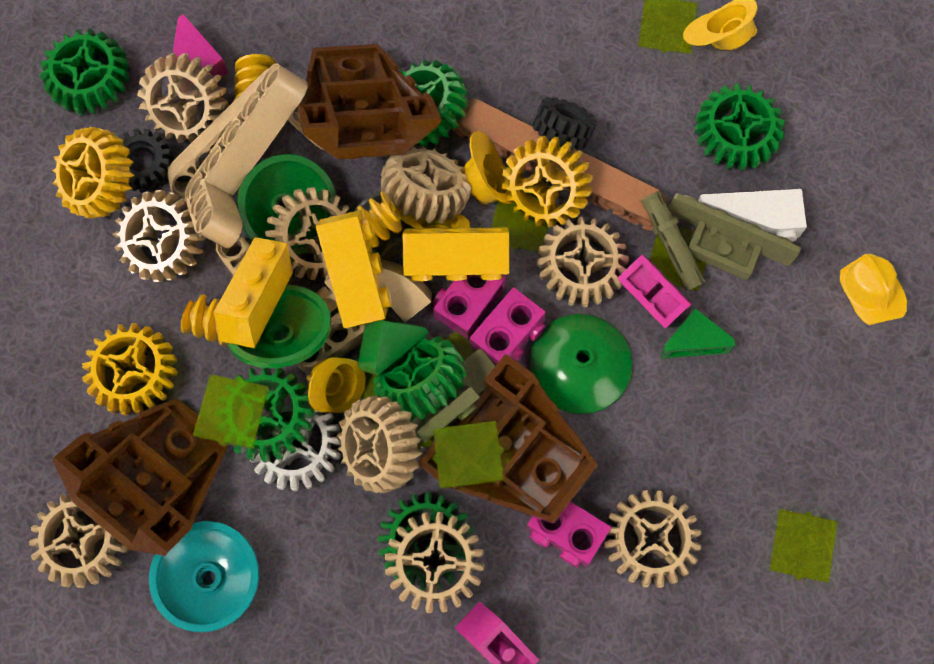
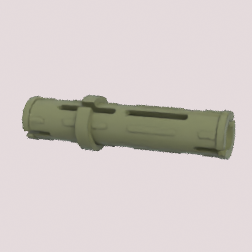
[640,190,706,291]

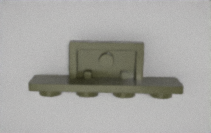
[668,193,801,281]
[411,349,495,444]

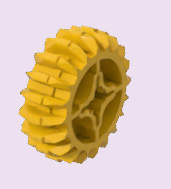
[51,127,135,219]
[502,136,593,228]
[82,323,178,416]

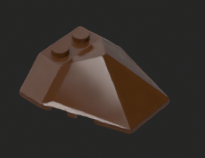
[297,44,441,160]
[418,354,598,524]
[53,398,228,556]

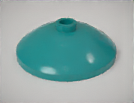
[149,521,259,632]

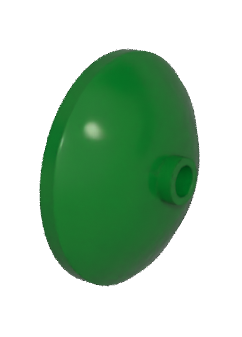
[237,154,336,255]
[227,285,331,368]
[530,314,632,414]

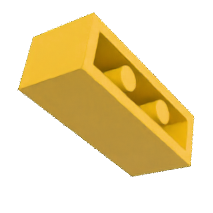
[316,210,392,328]
[403,227,509,281]
[214,237,293,348]

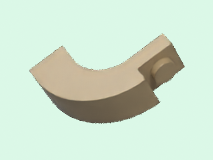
[316,259,432,323]

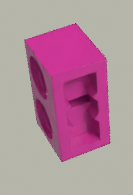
[617,255,692,329]
[432,274,506,340]
[470,287,546,366]
[526,502,611,568]

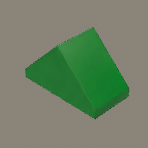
[660,309,735,359]
[358,319,429,376]

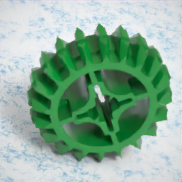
[40,28,130,116]
[401,59,469,148]
[694,83,785,171]
[373,335,467,422]
[217,368,315,463]
[378,492,474,591]

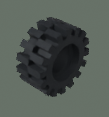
[532,97,597,150]
[122,128,174,193]

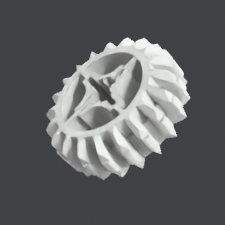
[249,398,341,491]

